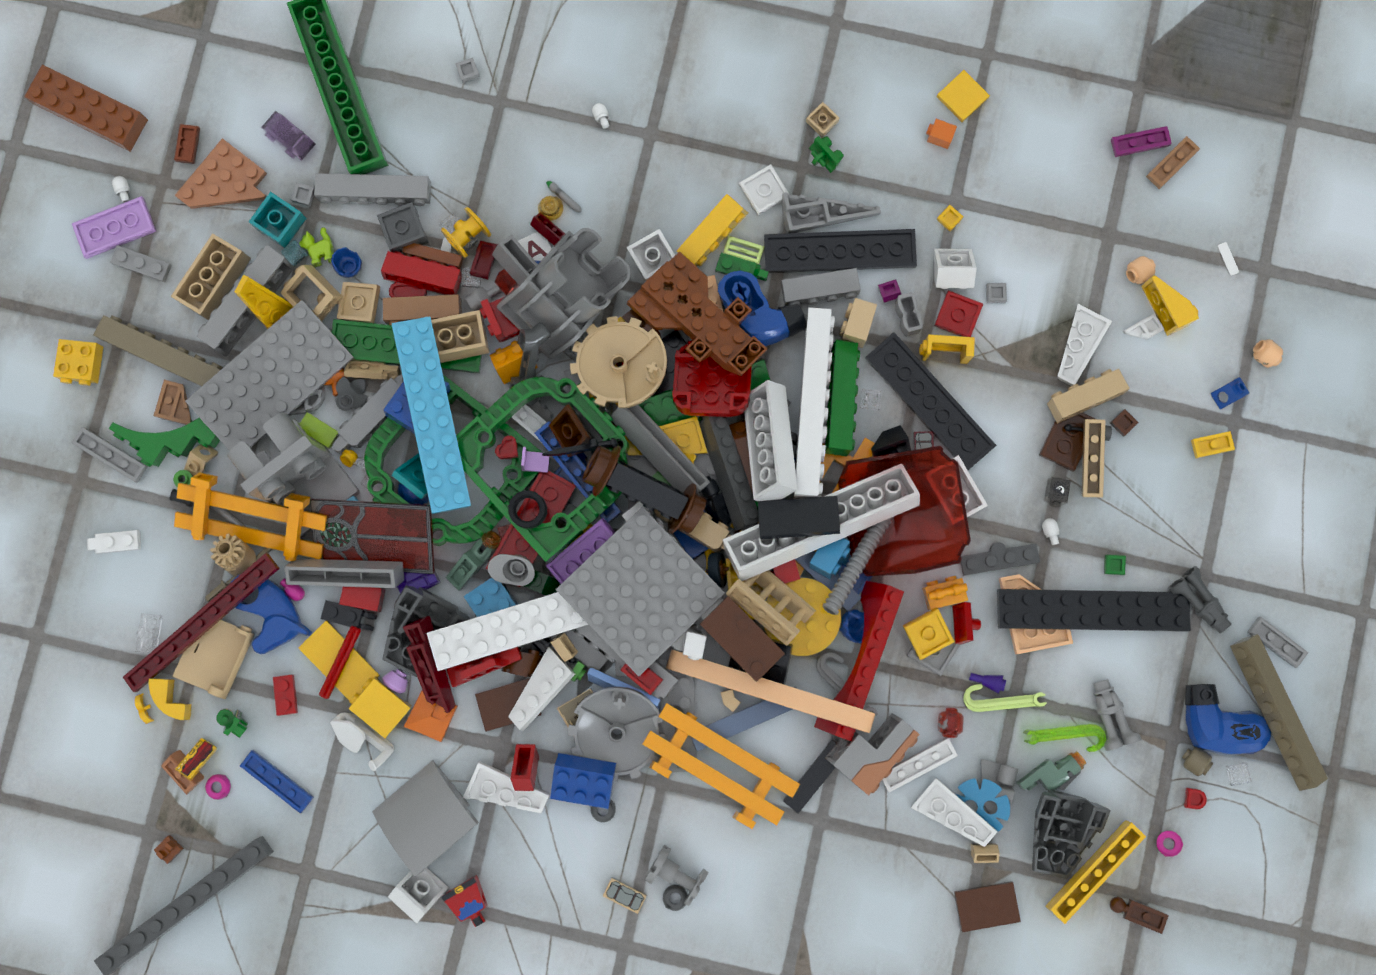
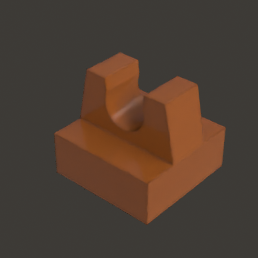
[154,835,184,864]

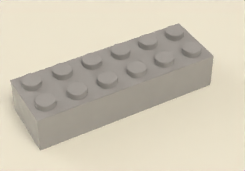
[197,245,295,357]

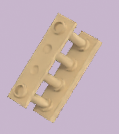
[726,570,816,646]

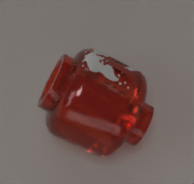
[938,708,964,738]

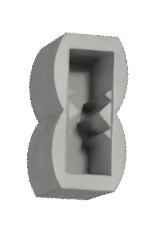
[895,292,923,337]

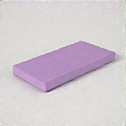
[72,196,157,259]

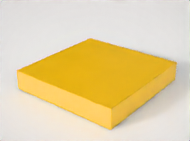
[936,70,990,122]
[903,607,955,660]

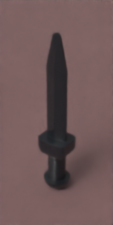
[542,438,618,456]

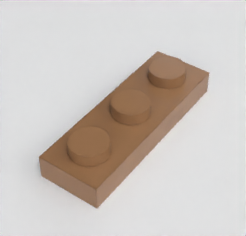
[1146,136,1200,189]

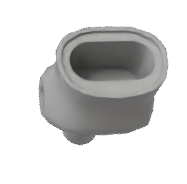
[465,285,501,311]

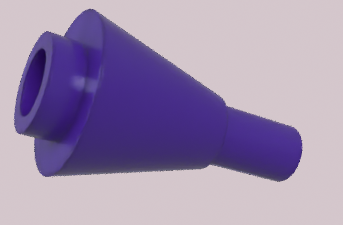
[969,673,1006,694]

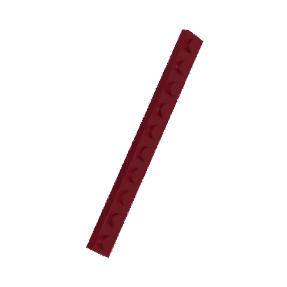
[123,553,280,692]

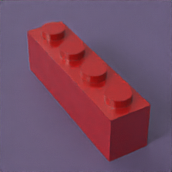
[381,251,462,295]

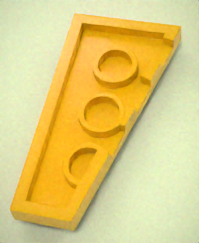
[234,275,293,329]
[624,416,707,456]

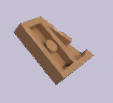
[153,380,192,425]

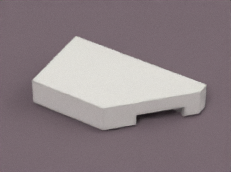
[1123,313,1164,340]

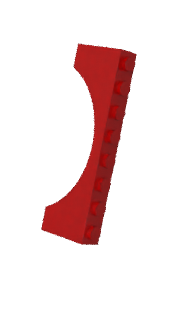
[814,581,904,741]

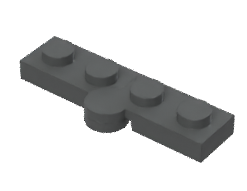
[960,542,1040,576]

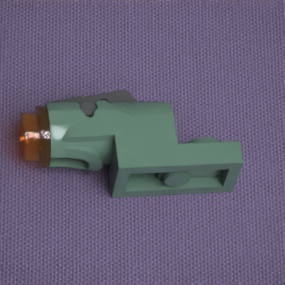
[445,531,501,591]
[1016,751,1087,790]

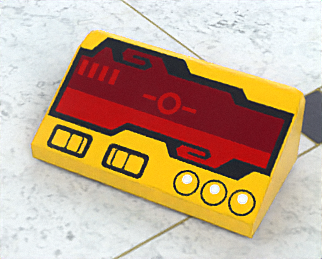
[175,738,217,781]

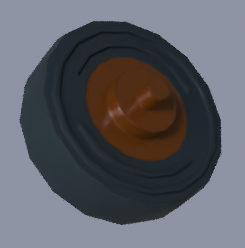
[706,552,729,587]

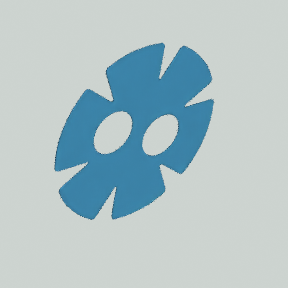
[956,778,1010,832]

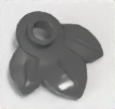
[336,377,369,411]

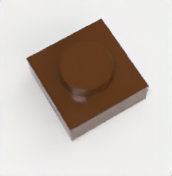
[1110,409,1139,437]

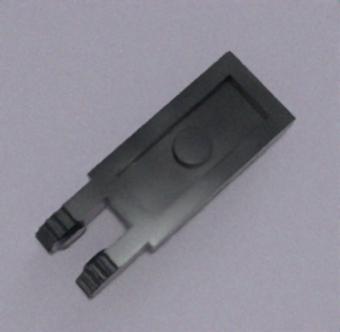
[320,600,377,631]

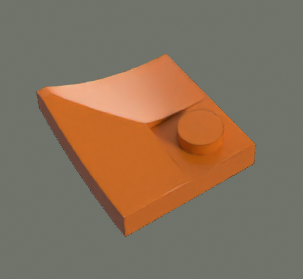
[404,690,458,742]

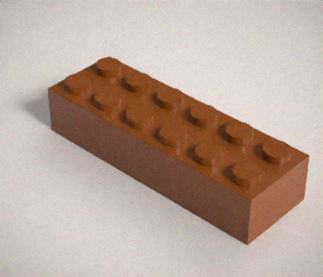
[24,64,148,152]

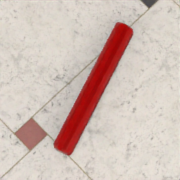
[319,626,361,699]

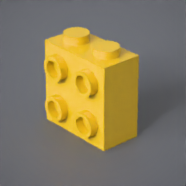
[53,339,104,386]

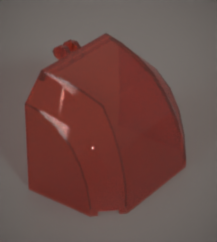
[838,446,971,577]

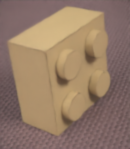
[806,102,839,138]

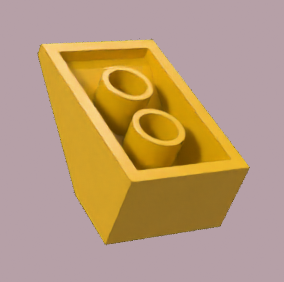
[1141,275,1199,336]

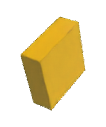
[936,205,964,232]

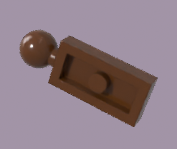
[1110,897,1169,934]

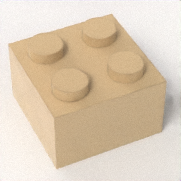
[839,298,877,348]

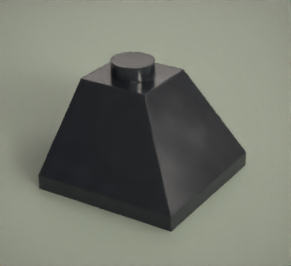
[871,425,915,474]

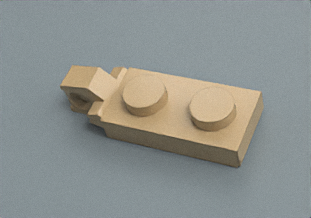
[344,360,399,380]

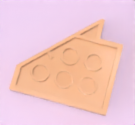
[999,574,1073,655]

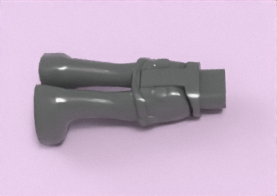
[1168,566,1231,633]

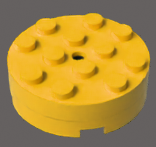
[763,578,841,656]

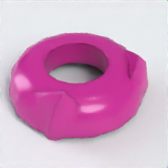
[205,774,231,800]
[1156,831,1183,857]

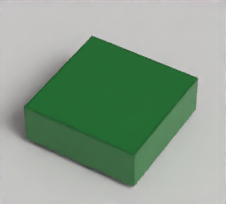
[1104,555,1126,575]

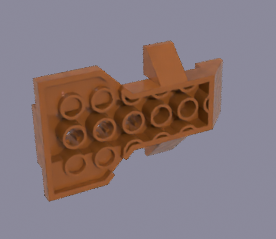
[627,251,767,376]

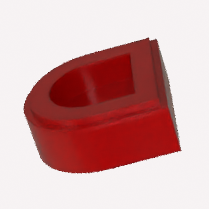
[1184,788,1207,809]

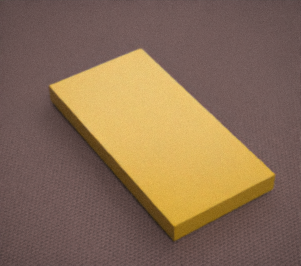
[298,621,380,701]

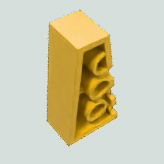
[677,194,748,267]

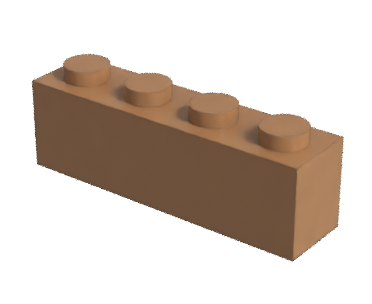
[383,295,462,325]

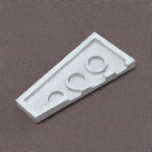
[508,647,575,731]

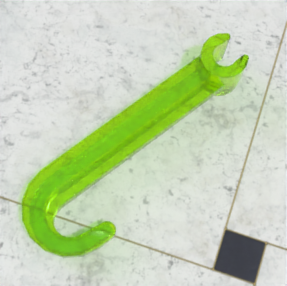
[1023,724,1106,752]

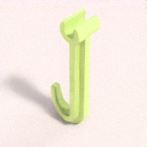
[963,684,1047,712]

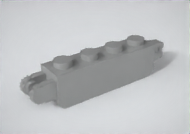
[332,374,403,454]

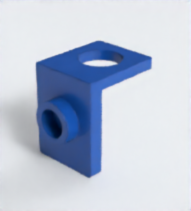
[1211,377,1250,410]

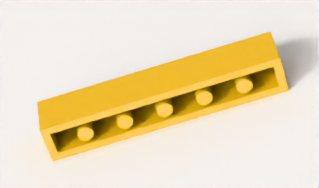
[1045,820,1146,924]

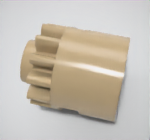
[210,534,256,576]

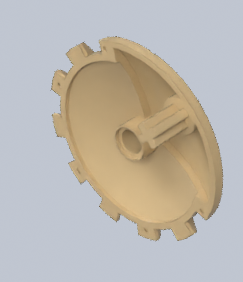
[570,316,667,408]

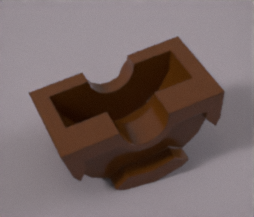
[501,647,543,677]

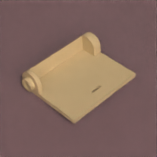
[172,620,255,699]

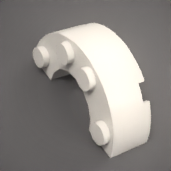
[671,624,707,660]

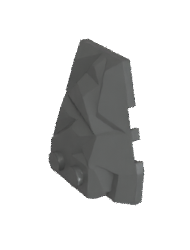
[382,585,471,677]
[1032,789,1111,879]

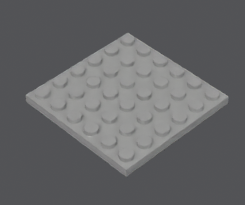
[556,507,725,676]

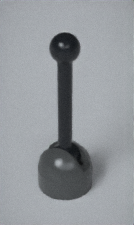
[1064,424,1112,441]

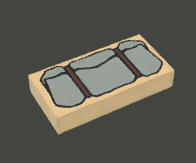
[603,878,647,914]

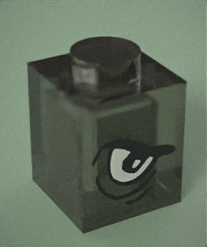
[1044,477,1071,507]

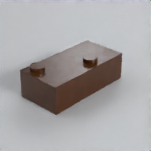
[700,596,785,682]

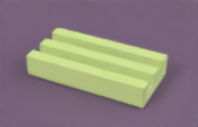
[723,236,764,264]

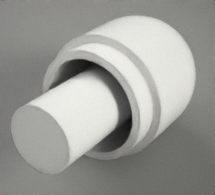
[592,103,610,129]
[112,176,130,202]
[1042,518,1060,545]

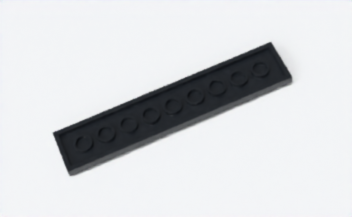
[997,589,1191,632]

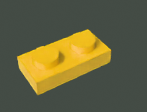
[1191,431,1235,459]

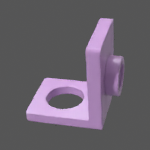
[521,447,550,473]

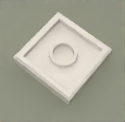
[739,164,789,216]

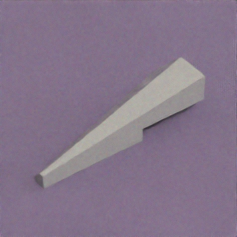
[782,192,881,234]

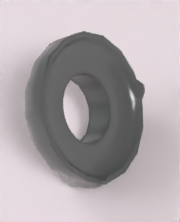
[591,800,616,822]
[663,885,688,911]

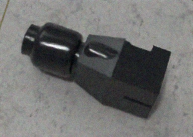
[702,475,731,525]

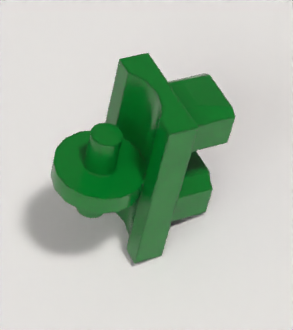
[809,136,844,173]
[216,709,248,738]

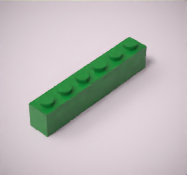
[825,340,860,457]

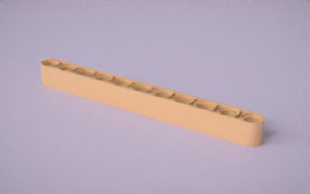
[666,650,875,733]

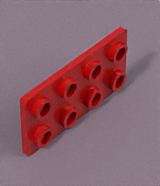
[446,647,522,687]

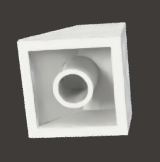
[627,229,675,280]
[934,249,977,289]
[388,868,449,923]

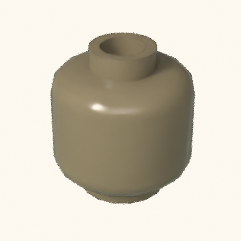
[1182,747,1213,776]

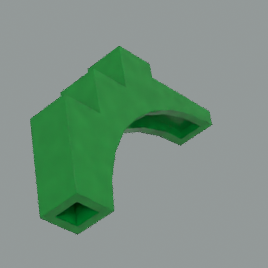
[109,418,220,467]

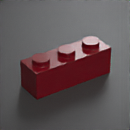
[530,212,565,246]

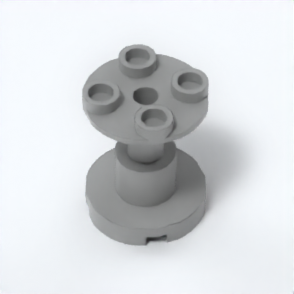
[644,845,709,906]

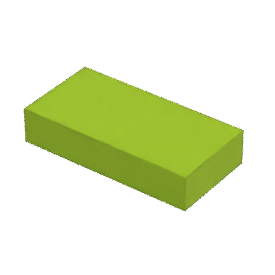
[299,412,339,449]

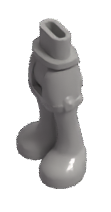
[1093,679,1142,751]

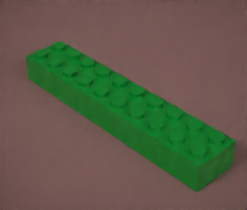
[287,0,388,175]

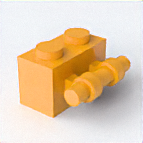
[489,340,538,384]
[922,576,968,610]

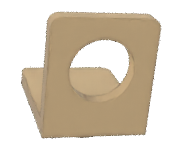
[184,444,218,476]

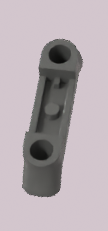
[509,322,551,406]

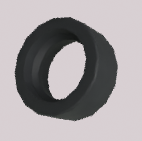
[508,490,547,529]

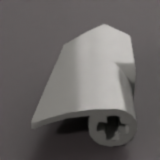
[981,759,1018,819]

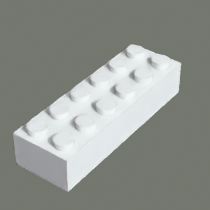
[744,380,798,501]

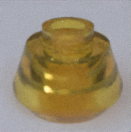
[538,195,563,221]

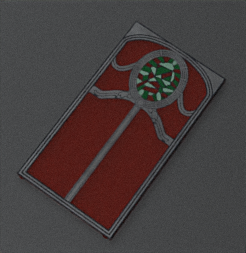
[310,499,435,574]

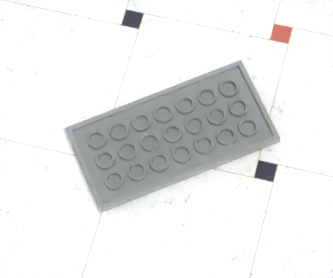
[185,300,354,451]

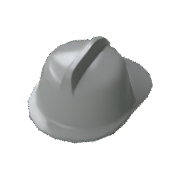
[488,554,535,586]

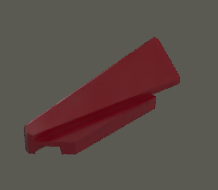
[403,616,455,713]

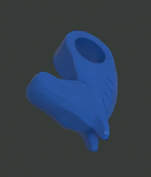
[230,575,312,654]

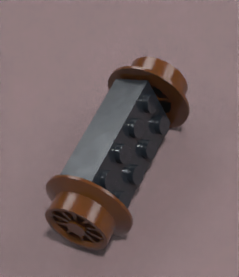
[582,445,706,534]

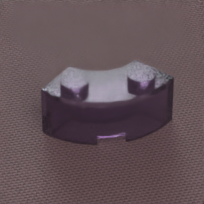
[261,111,316,161]

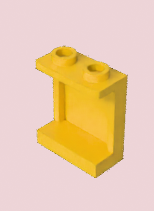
[919,334,975,364]
[349,676,412,738]

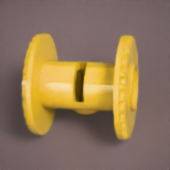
[441,207,491,258]

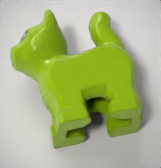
[299,227,334,268]

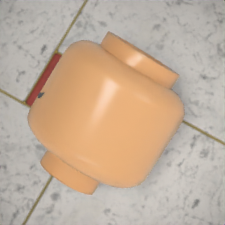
[1126,256,1156,284]
[1253,339,1283,368]

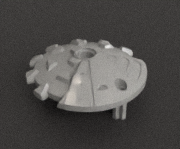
[568,687,665,781]

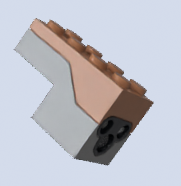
[825,713,920,796]

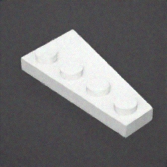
[1057,304,1112,386]
[463,761,550,813]
[911,778,998,847]

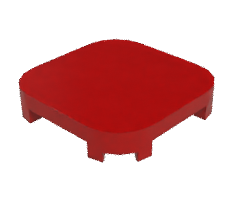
[672,340,752,417]

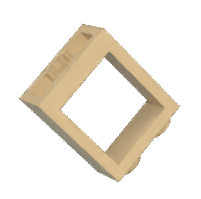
[280,265,343,321]

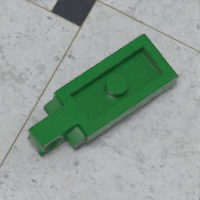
[715,252,769,281]

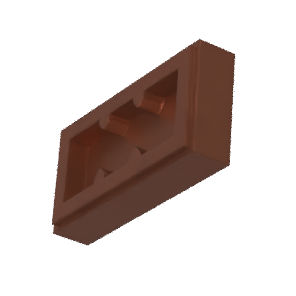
[174,124,200,164]

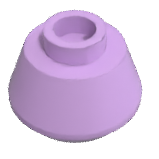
[382,669,408,694]

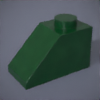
[523,570,561,596]

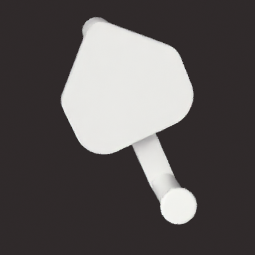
[330,712,394,771]

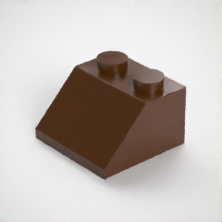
[548,404,592,457]

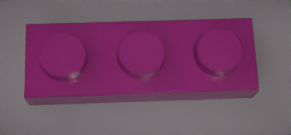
[1111,126,1172,157]

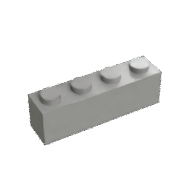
[781,268,861,306]

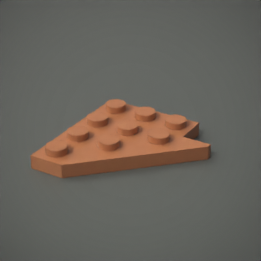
[175,138,267,209]

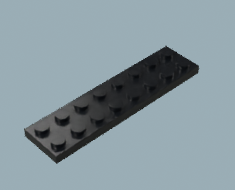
[764,229,917,273]
[865,332,997,470]

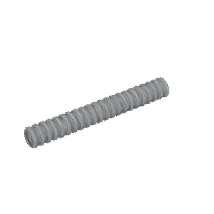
[822,517,894,615]

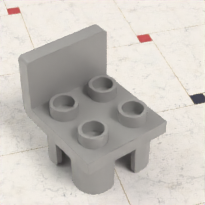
[497,228,630,359]
[227,413,359,538]

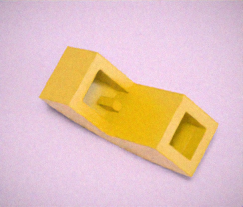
[149,678,192,720]

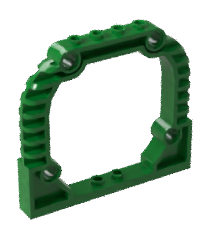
[364,374,550,546]
[456,377,629,564]

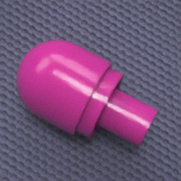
[280,578,305,601]

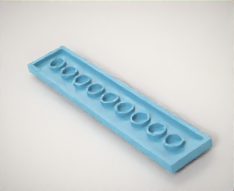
[391,316,471,514]

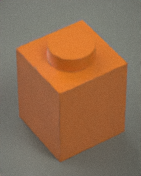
[926,118,957,149]

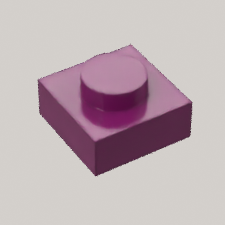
[878,279,902,303]

